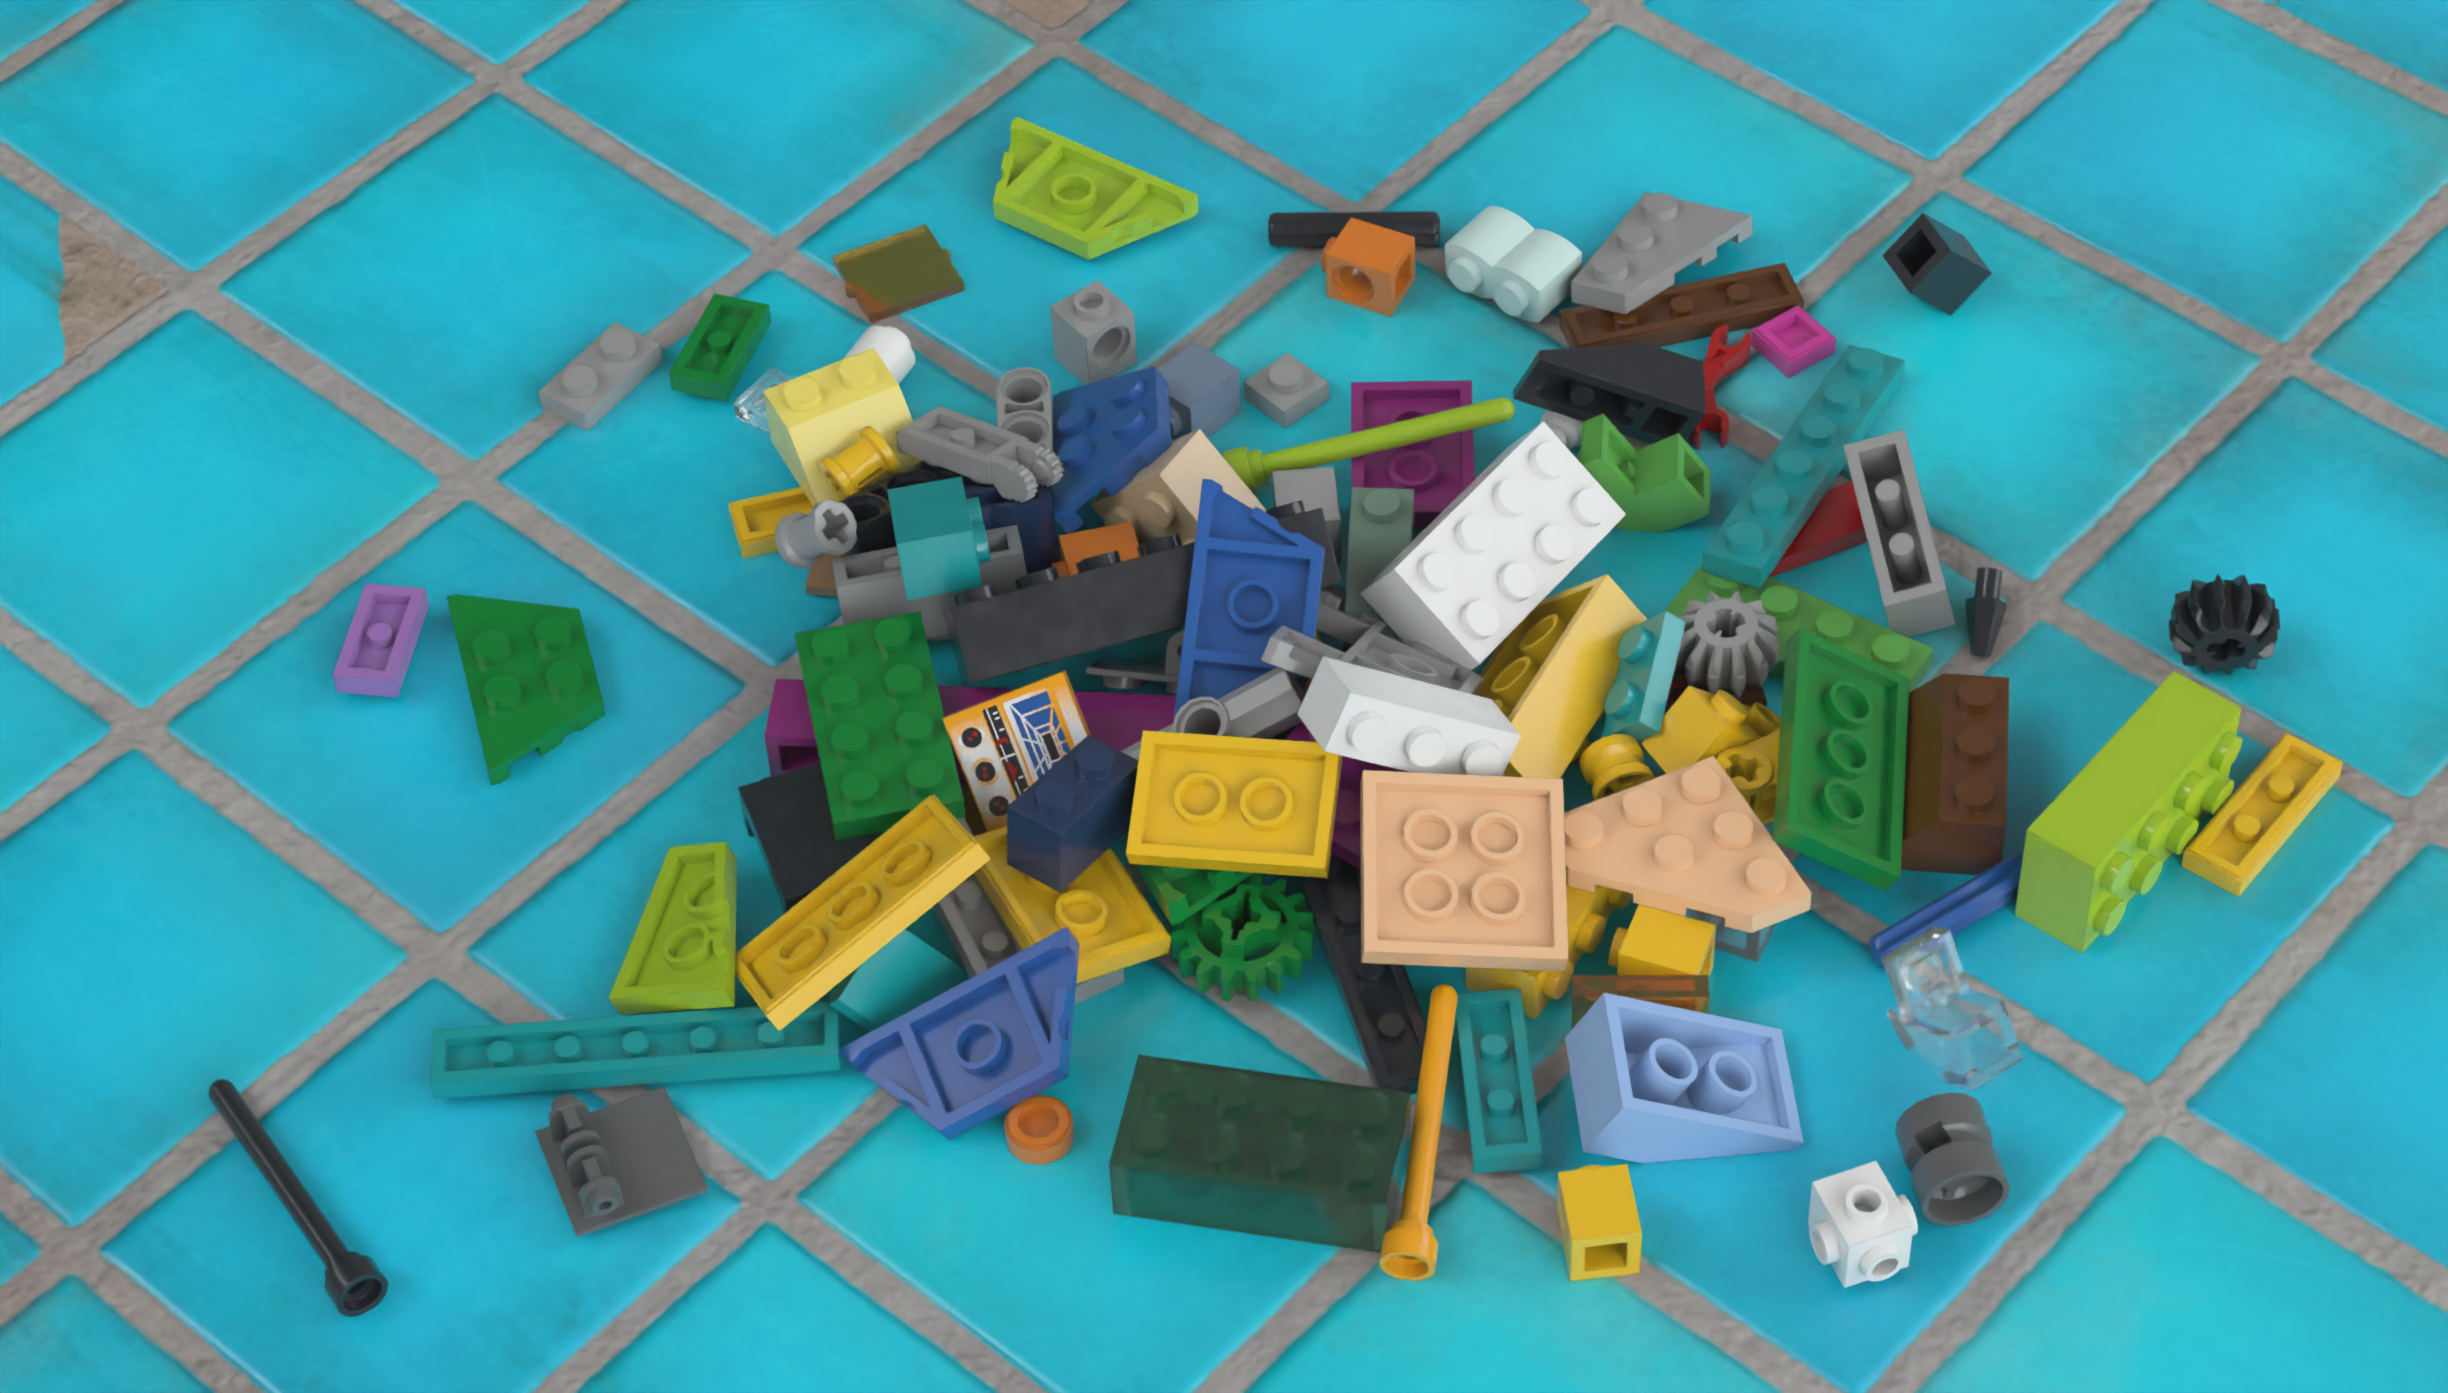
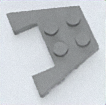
[1261,589,1484,695]

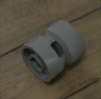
[1895,1092,2010,1226]

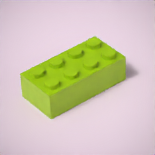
[2015,671,2242,953]

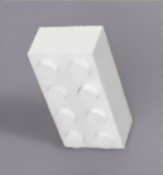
[1360,421,1626,670]

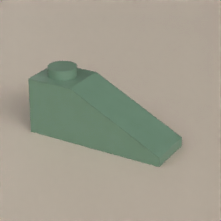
[1343,487,1415,652]

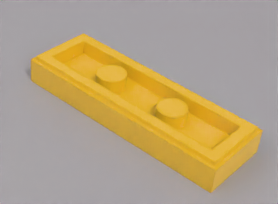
[2181,733,2343,897]

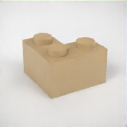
[1090,429,1266,546]

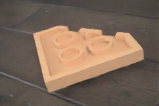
[1564,756,1812,933]

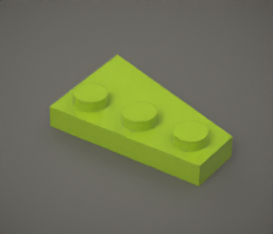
[609,842,737,1015]

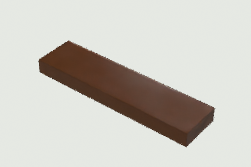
[1559,263,1804,348]

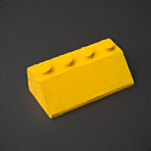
[1477,574,1648,779]

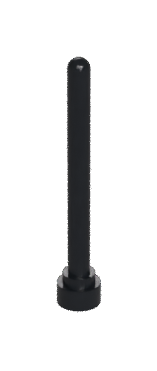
[208,1079,388,1317]

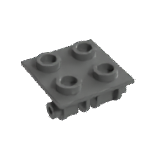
[1086,629,1184,694]
[535,1086,709,1238]

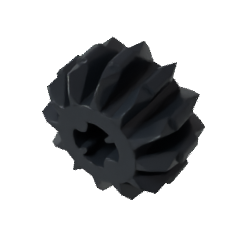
[2169,574,2280,676]

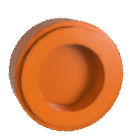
[1004,1095,1074,1165]

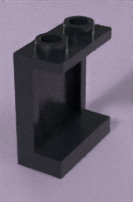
[738,763,885,915]

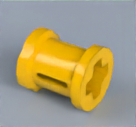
[818,426,900,500]

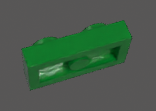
[669,293,772,402]

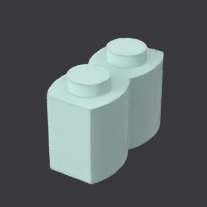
[1445,206,1582,322]

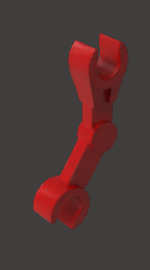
[1689,325,1751,450]

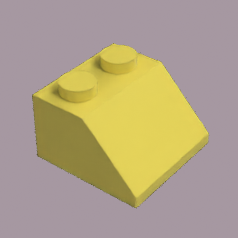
[763,347,923,507]

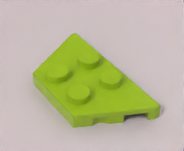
[993,117,1199,260]

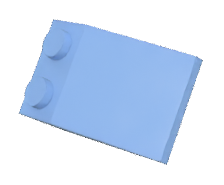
[1565,993,1804,1163]

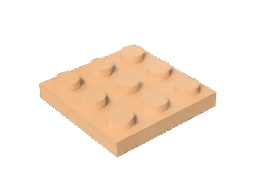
[1360,770,1568,971]

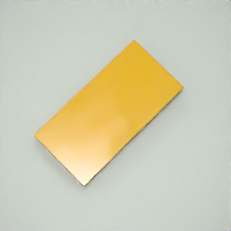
[735,794,990,1031]

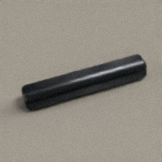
[1268,211,1440,247]

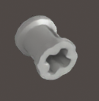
[775,499,857,568]

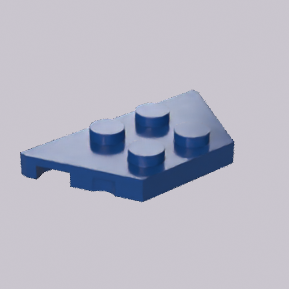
[1053,366,1171,534]
[1174,479,1325,718]
[840,927,1079,1140]

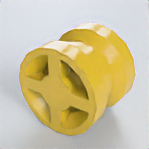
[1579,734,1655,801]

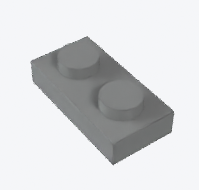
[538,322,663,431]

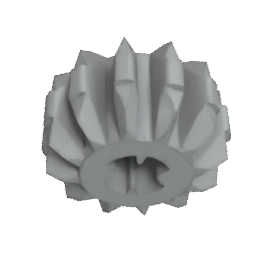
[1675,590,1779,698]

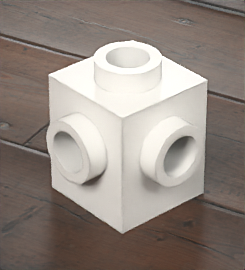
[1808,1161,1918,1288]

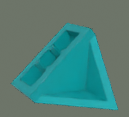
[829,929,969,1032]

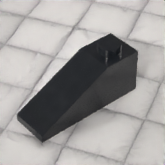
[1513,344,1706,444]

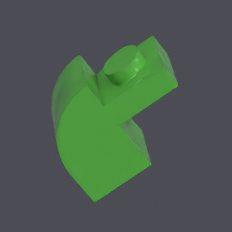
[1577,414,1711,532]

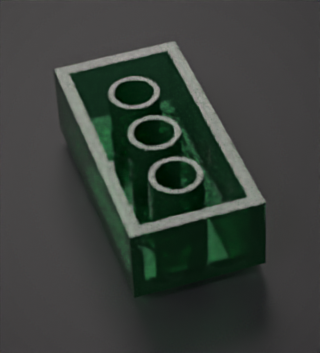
[1109,1054,1411,1253]

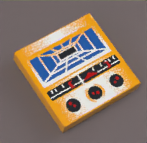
[942,670,1091,832]

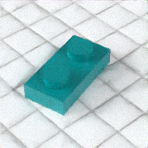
[1601,611,1686,742]

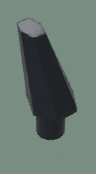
[1965,567,2007,657]

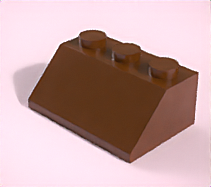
[1901,673,2009,875]

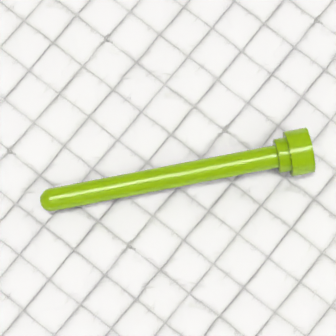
[1223,397,1515,494]

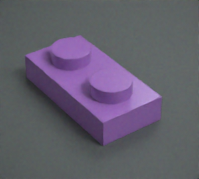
[333,583,429,697]

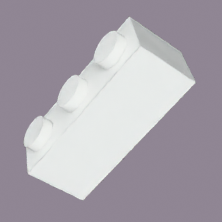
[1297,657,1521,776]

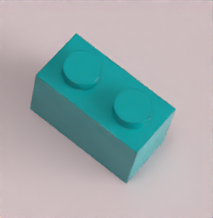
[887,476,991,601]

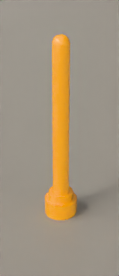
[1379,984,1458,1281]

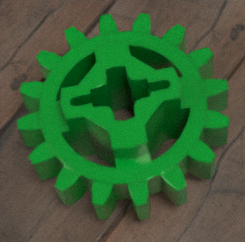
[1170,873,1314,1002]

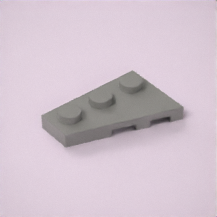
[1571,192,1753,315]

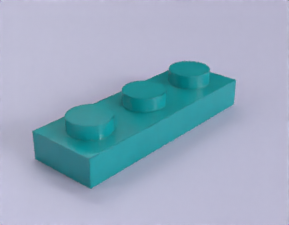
[1455,988,1543,1174]

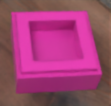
[1751,305,1836,378]

